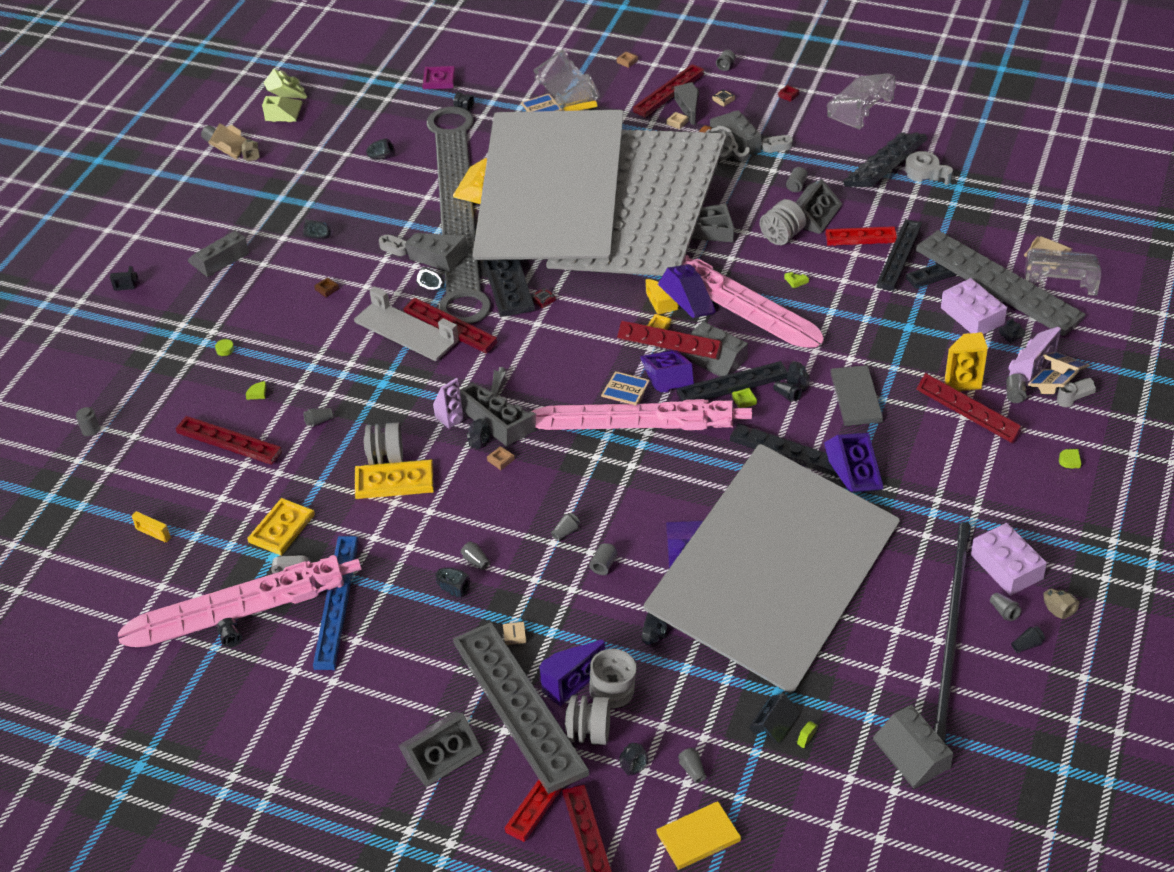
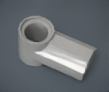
[1057,378,1096,407]

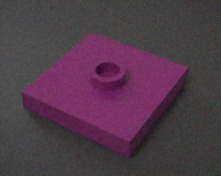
[422,66,455,89]

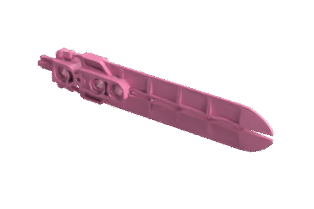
[682,255,823,348]
[532,399,752,430]
[118,555,361,647]

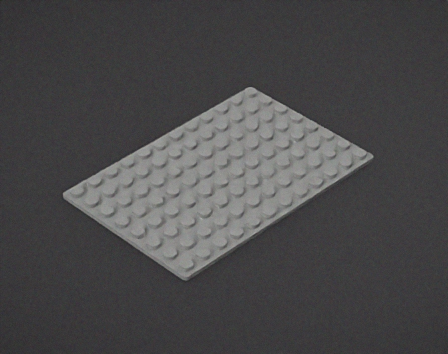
[473,110,623,260]
[546,130,727,276]
[643,444,899,693]

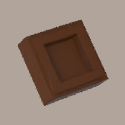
[314,277,339,297]

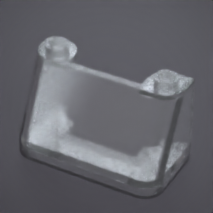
[533,49,600,107]
[827,73,895,129]
[1025,248,1101,295]

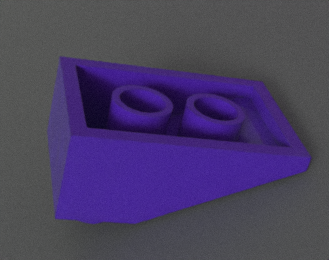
[658,264,716,318]
[640,350,694,392]
[824,433,884,493]
[666,521,703,568]
[539,639,605,707]

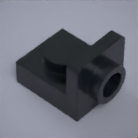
[110,266,138,291]

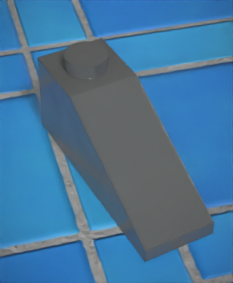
[674,82,699,125]

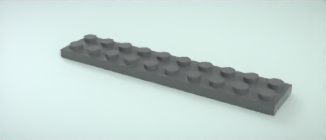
[916,230,1086,336]
[453,622,589,794]

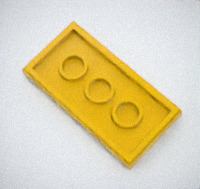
[355,460,434,499]

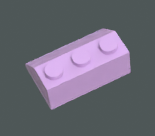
[1008,327,1061,387]

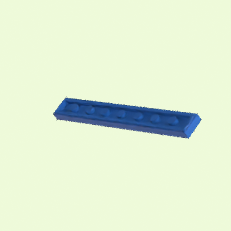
[313,536,359,670]

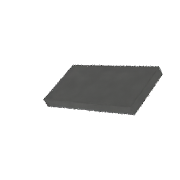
[830,365,883,426]

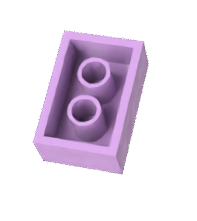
[941,278,1007,334]
[971,523,1047,596]

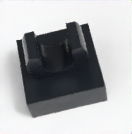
[999,318,1026,343]

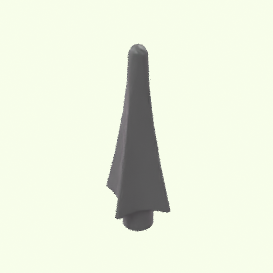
[491,367,508,397]

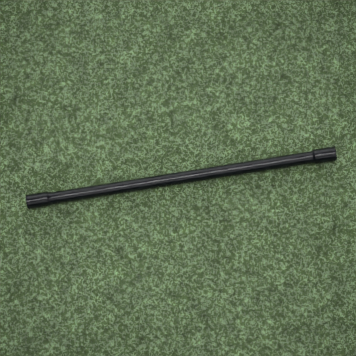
[933,522,971,744]

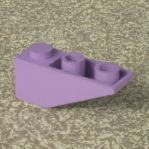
[433,378,464,429]

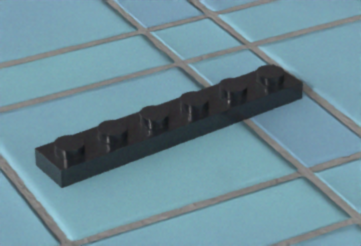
[876,219,922,292]
[676,361,788,402]
[730,423,838,477]

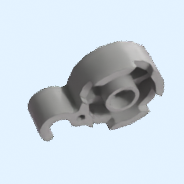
[706,126,749,162]
[905,152,953,185]

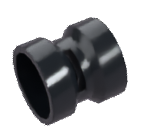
[453,92,474,110]
[216,617,242,647]

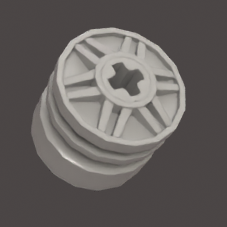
[760,199,806,245]
[364,422,403,465]
[589,649,636,708]
[565,695,610,745]

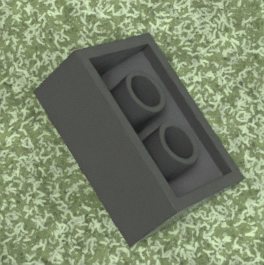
[795,179,842,234]
[188,230,249,277]
[681,321,748,377]
[873,705,953,788]
[398,712,483,787]

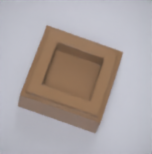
[617,51,638,68]
[487,446,515,470]

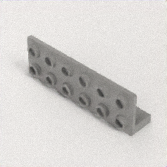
[354,286,459,361]

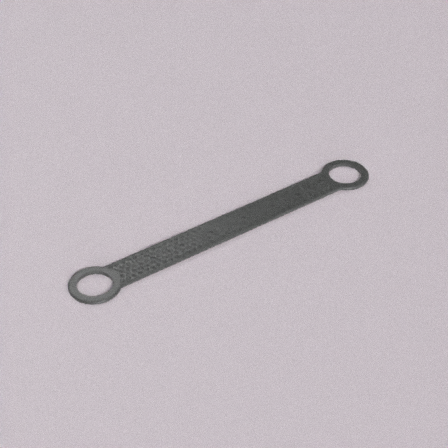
[426,107,491,324]

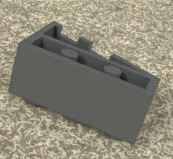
[710,110,761,155]
[691,204,734,242]
[405,233,470,272]

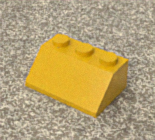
[453,158,487,204]
[944,332,988,391]

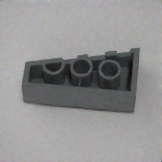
[460,383,536,446]

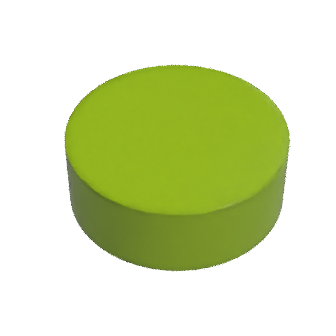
[215,339,234,356]

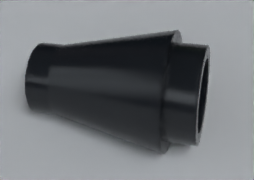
[773,381,802,402]
[1011,626,1045,654]

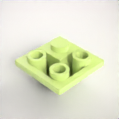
[264,69,307,99]
[262,96,302,122]

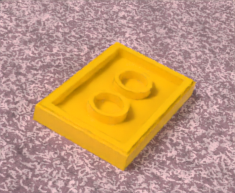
[248,498,315,556]
[657,801,741,870]

